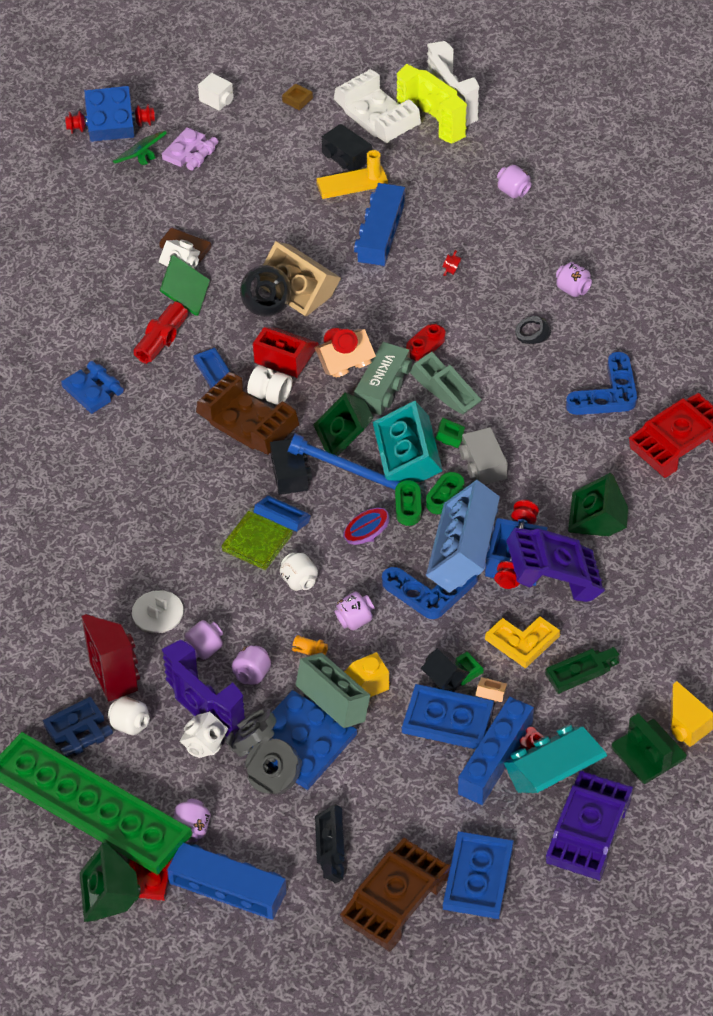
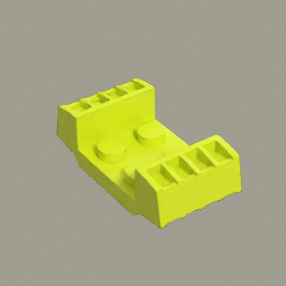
[396,64,467,143]

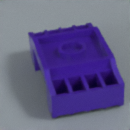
[506,528,605,602]
[162,640,245,737]
[546,770,633,881]

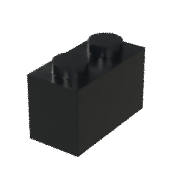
[321,124,372,172]
[270,439,312,495]

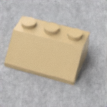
[260,241,341,316]

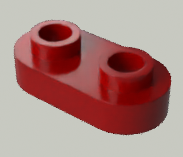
[406,324,445,361]

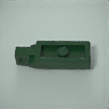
[545,647,619,694]

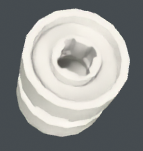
[247,365,292,405]

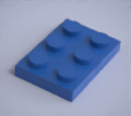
[402,684,494,749]
[443,831,514,919]

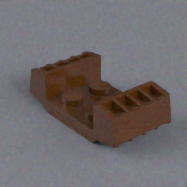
[196,372,299,455]
[340,838,450,952]

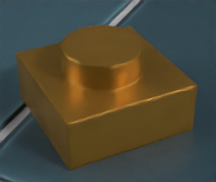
[282,83,313,111]

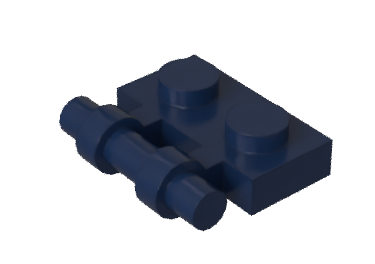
[43,696,113,757]

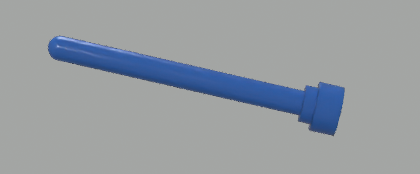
[287,433,400,490]

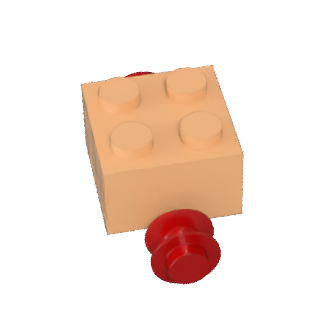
[315,328,376,378]

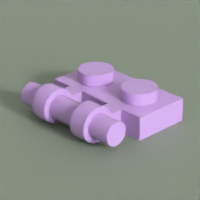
[162,128,218,171]

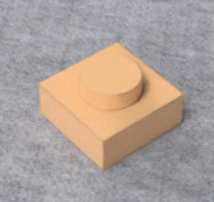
[476,677,507,703]

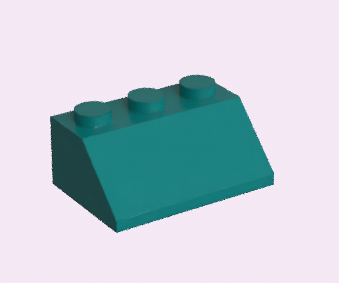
[373,401,443,482]
[504,724,607,793]

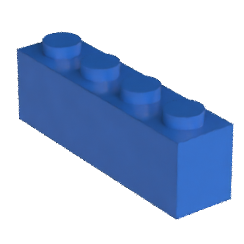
[354,183,405,266]
[458,696,534,805]
[167,843,287,920]

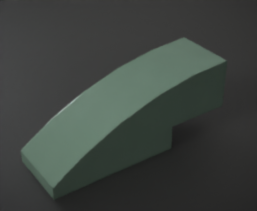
[410,351,482,414]

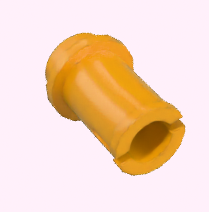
[292,635,328,656]

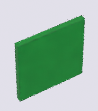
[113,131,167,165]
[159,255,210,316]

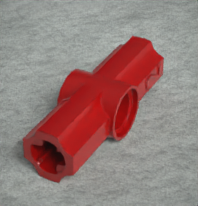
[133,301,188,364]

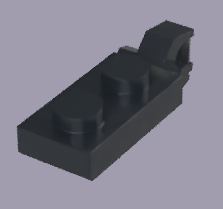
[315,804,345,884]

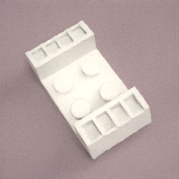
[427,41,479,126]
[334,69,421,143]

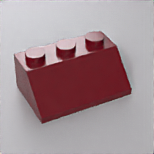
[81,614,140,702]

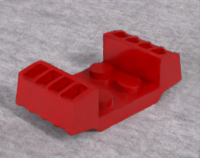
[629,393,713,478]

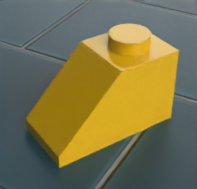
[344,652,389,697]
[671,681,713,747]

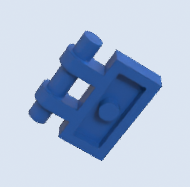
[61,361,124,414]

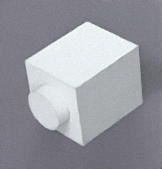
[198,73,233,111]

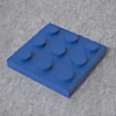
[258,690,357,790]

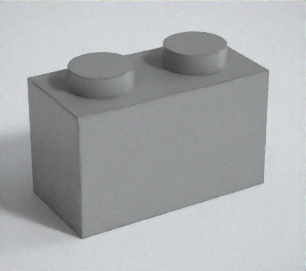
[459,427,508,484]

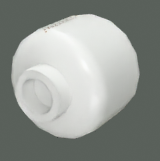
[280,553,318,591]
[108,696,149,735]

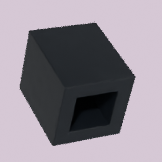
[420,648,470,692]

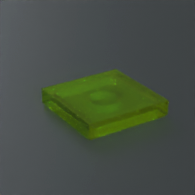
[221,511,292,571]

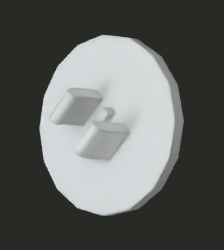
[132,590,184,633]

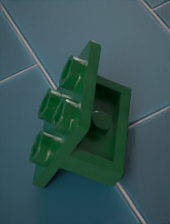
[611,713,687,784]

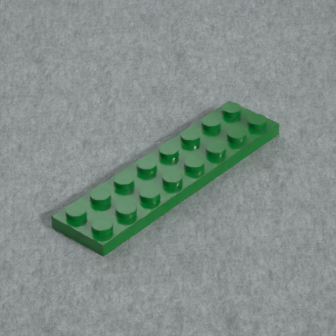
[0,732,193,875]

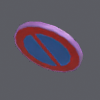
[343,508,390,545]

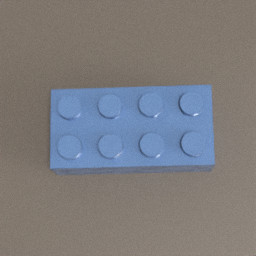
[426,480,500,593]

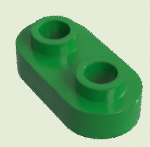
[426,472,464,515]
[395,480,421,526]

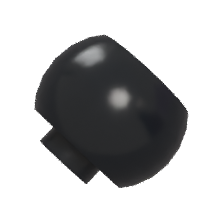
[240,265,291,317]

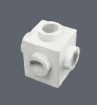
[159,240,200,269]
[180,712,228,758]

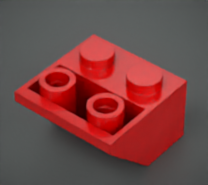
[253,327,319,378]

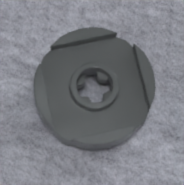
[226,709,277,757]
[245,739,302,795]

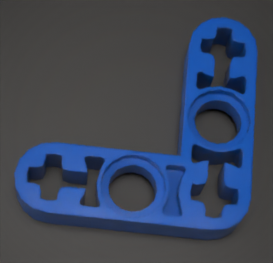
[566,352,637,415]
[382,567,478,619]

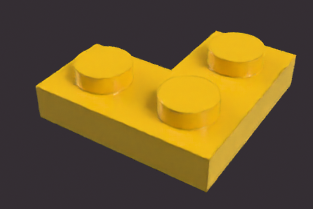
[485,616,560,669]

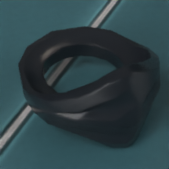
[515,316,551,344]

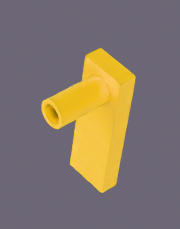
[316,150,388,199]

